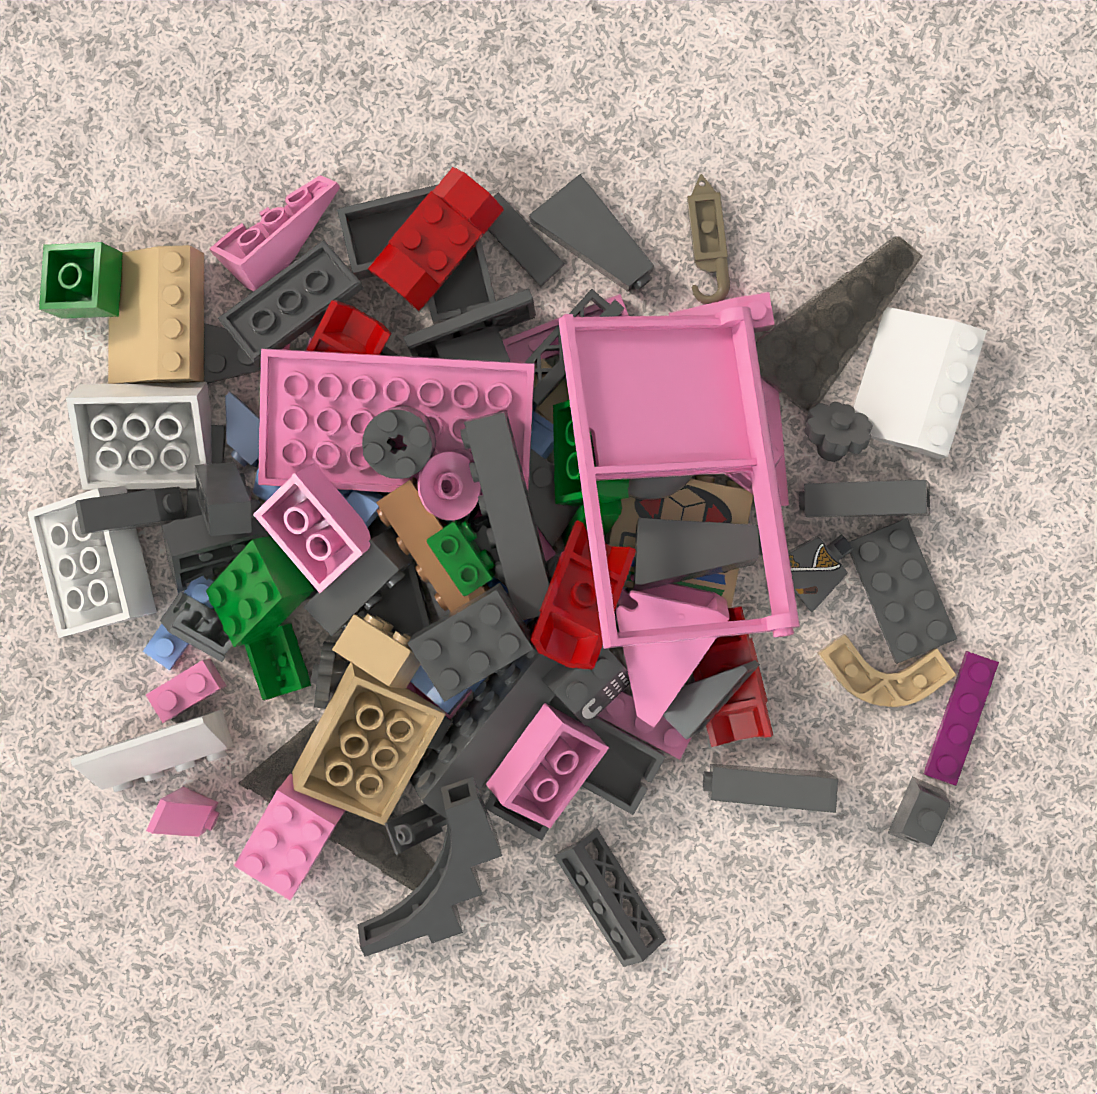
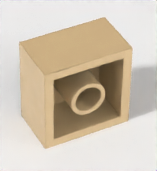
[332,613,421,689]

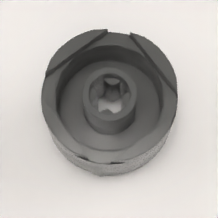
[362,406,436,479]

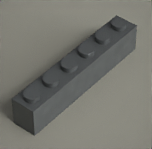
[460,410,551,620]

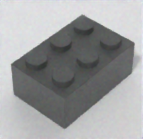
[408,583,534,702]

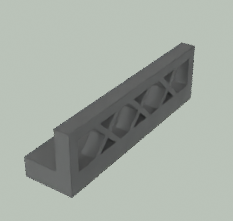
[524,289,625,412]
[554,829,666,967]

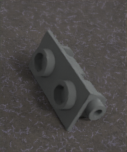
[384,804,447,855]

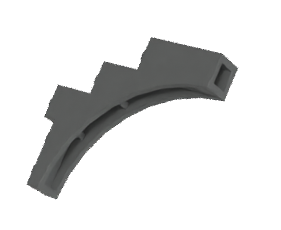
[357,776,502,957]

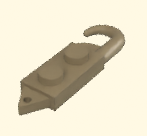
[687,174,730,305]

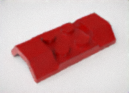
[368,167,504,312]
[306,300,392,355]
[530,520,636,670]
[693,606,773,747]

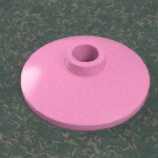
[418,452,481,520]

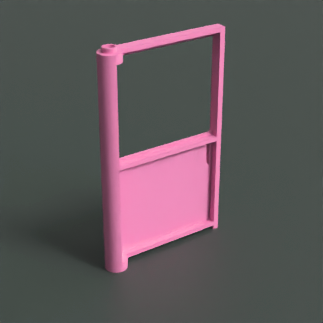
[558,306,800,649]

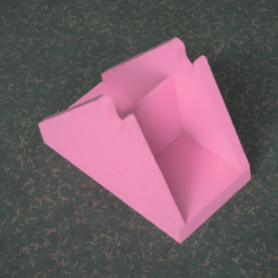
[616,574,729,727]

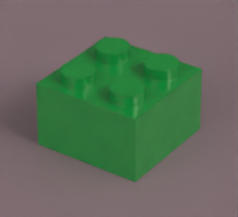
[39,242,123,319]

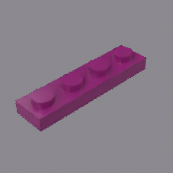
[923,651,999,786]

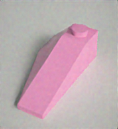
[209,175,340,292]

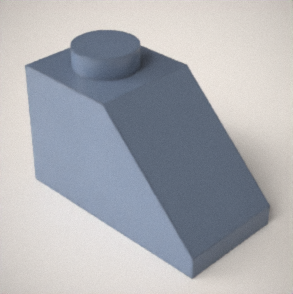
[225,392,260,467]

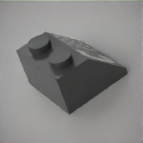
[542,645,630,726]

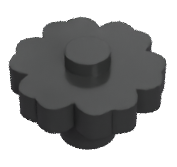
[804,402,873,462]
[311,641,350,709]

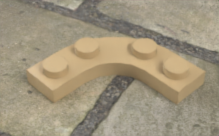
[817,634,956,707]

